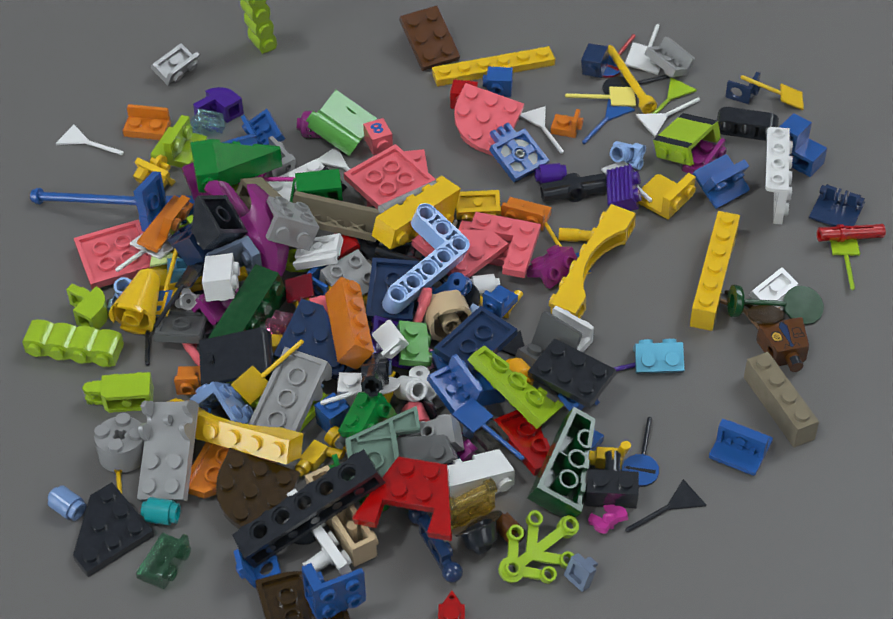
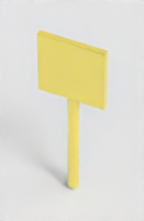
[565,86,636,107]

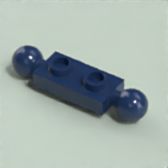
[407,509,463,583]

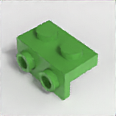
[397,321,432,368]

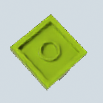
[150,115,208,168]

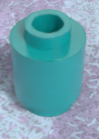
[141,497,181,526]

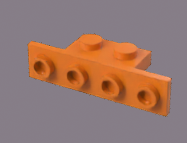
[136,195,194,253]

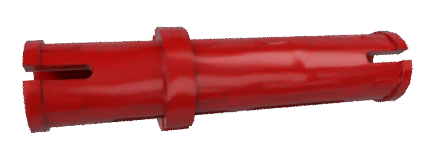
[816,224,886,242]

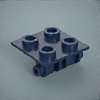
[809,184,865,227]

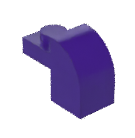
[193,87,244,124]

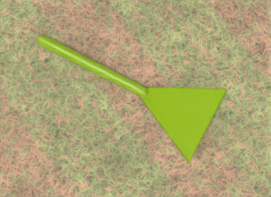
[652,77,697,114]

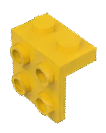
[638,173,696,220]

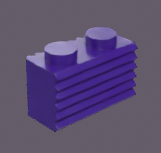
[606,164,642,211]

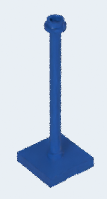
[30,171,167,232]

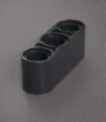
[717,107,779,141]

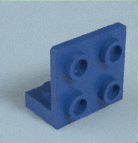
[301,563,366,619]

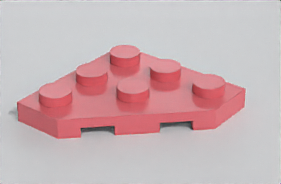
[411,229,508,278]

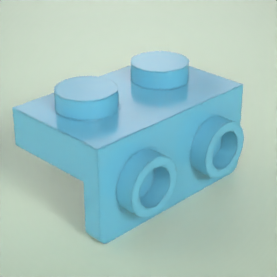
[633,339,685,373]

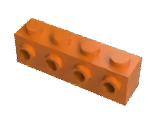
[325,277,374,370]

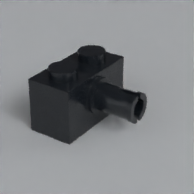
[586,450,639,508]

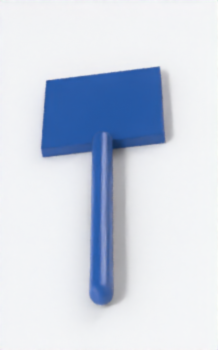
[452,398,524,460]

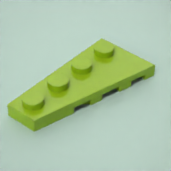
[468,346,564,429]

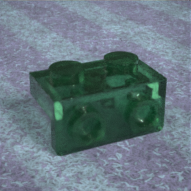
[136,532,191,590]

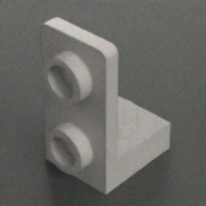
[268,136,297,177]

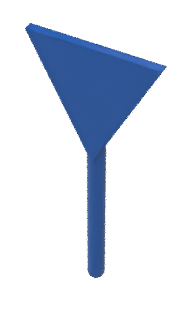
[582,99,635,144]

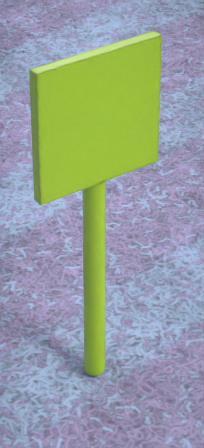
[830,239,860,290]

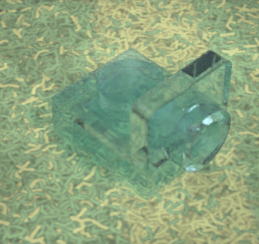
[190,109,225,134]

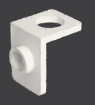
[372,320,409,359]

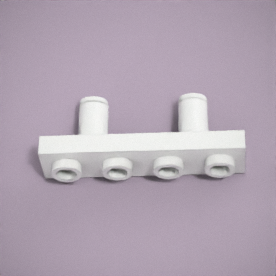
[283,489,353,575]

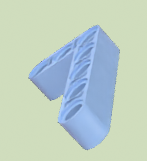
[382,203,470,314]

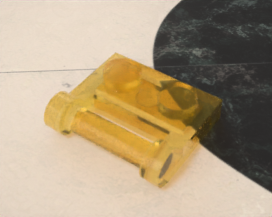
[450,478,497,530]

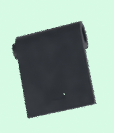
[199,327,274,386]

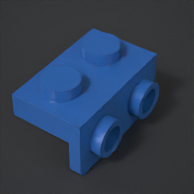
[241,108,285,145]

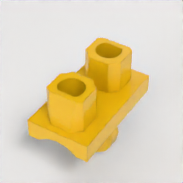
[133,155,176,188]

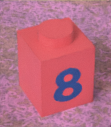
[363,118,393,155]

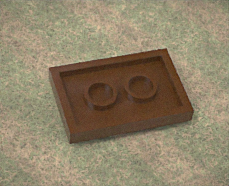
[399,5,460,71]

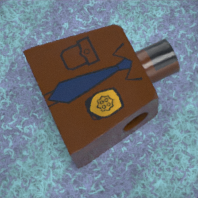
[756,317,809,372]

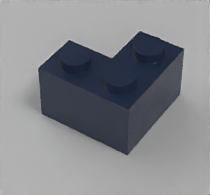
[168,223,215,266]

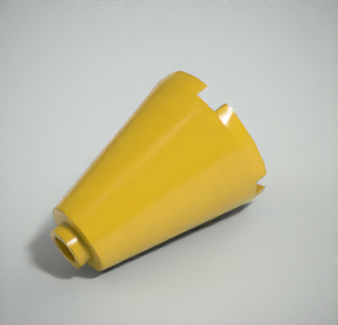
[109,268,160,335]

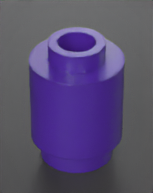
[535,163,567,184]

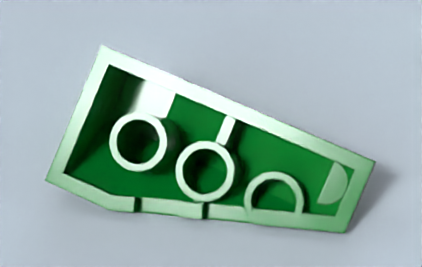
[190,139,282,193]

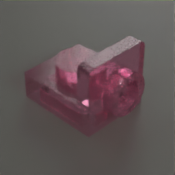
[265,310,293,335]

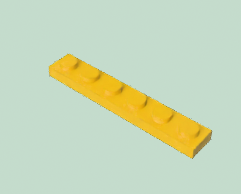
[432,46,555,87]

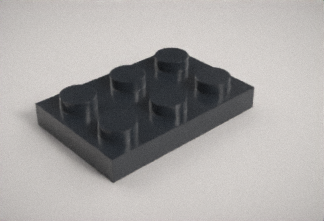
[528,338,616,409]

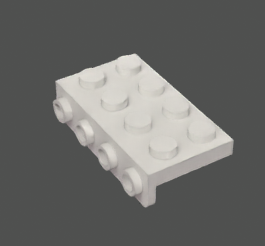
[765,127,793,225]

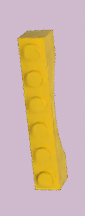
[549,204,636,319]
[690,211,740,331]
[167,398,304,464]

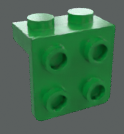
[338,392,399,438]

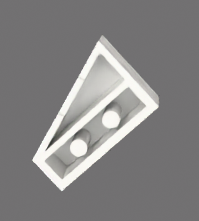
[448,449,515,515]

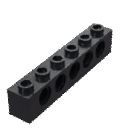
[232,449,386,568]

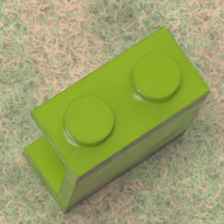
[653,113,721,166]

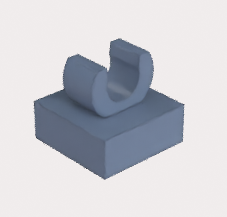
[564,553,598,592]

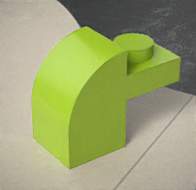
[66,283,109,330]

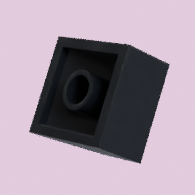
[192,195,248,250]

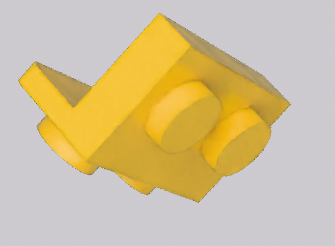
[456,190,501,222]

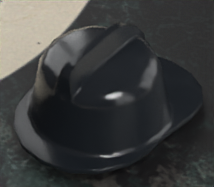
[455,510,502,555]

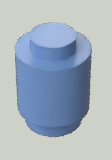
[48,485,86,521]

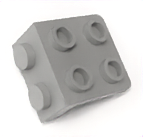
[266,196,320,251]
[319,250,372,297]

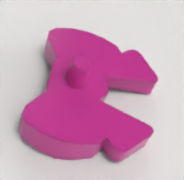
[588,505,628,534]

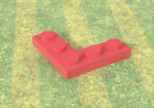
[470,212,541,278]

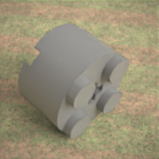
[94,413,144,473]

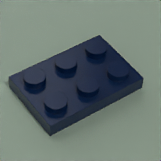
[366,258,419,322]
[434,306,518,375]

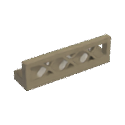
[293,191,381,242]

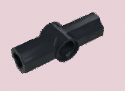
[540,173,607,202]
[361,352,389,397]

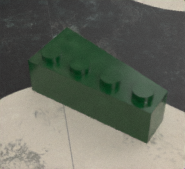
[209,264,287,338]
[527,407,596,518]

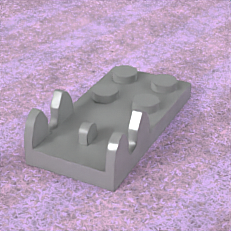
[248,347,332,432]
[137,400,199,502]

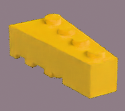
[372,175,461,249]

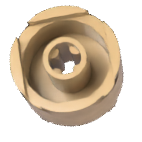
[423,290,472,343]

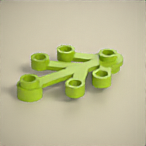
[498,510,579,584]

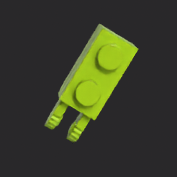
[82,372,154,413]

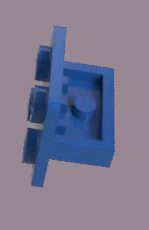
[693,154,750,209]
[427,354,483,414]
[709,418,773,476]

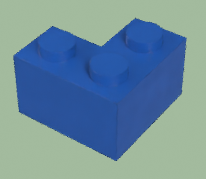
[779,113,827,177]

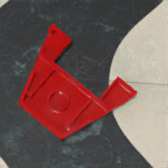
[352,457,452,541]

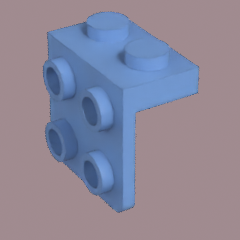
[190,381,254,424]

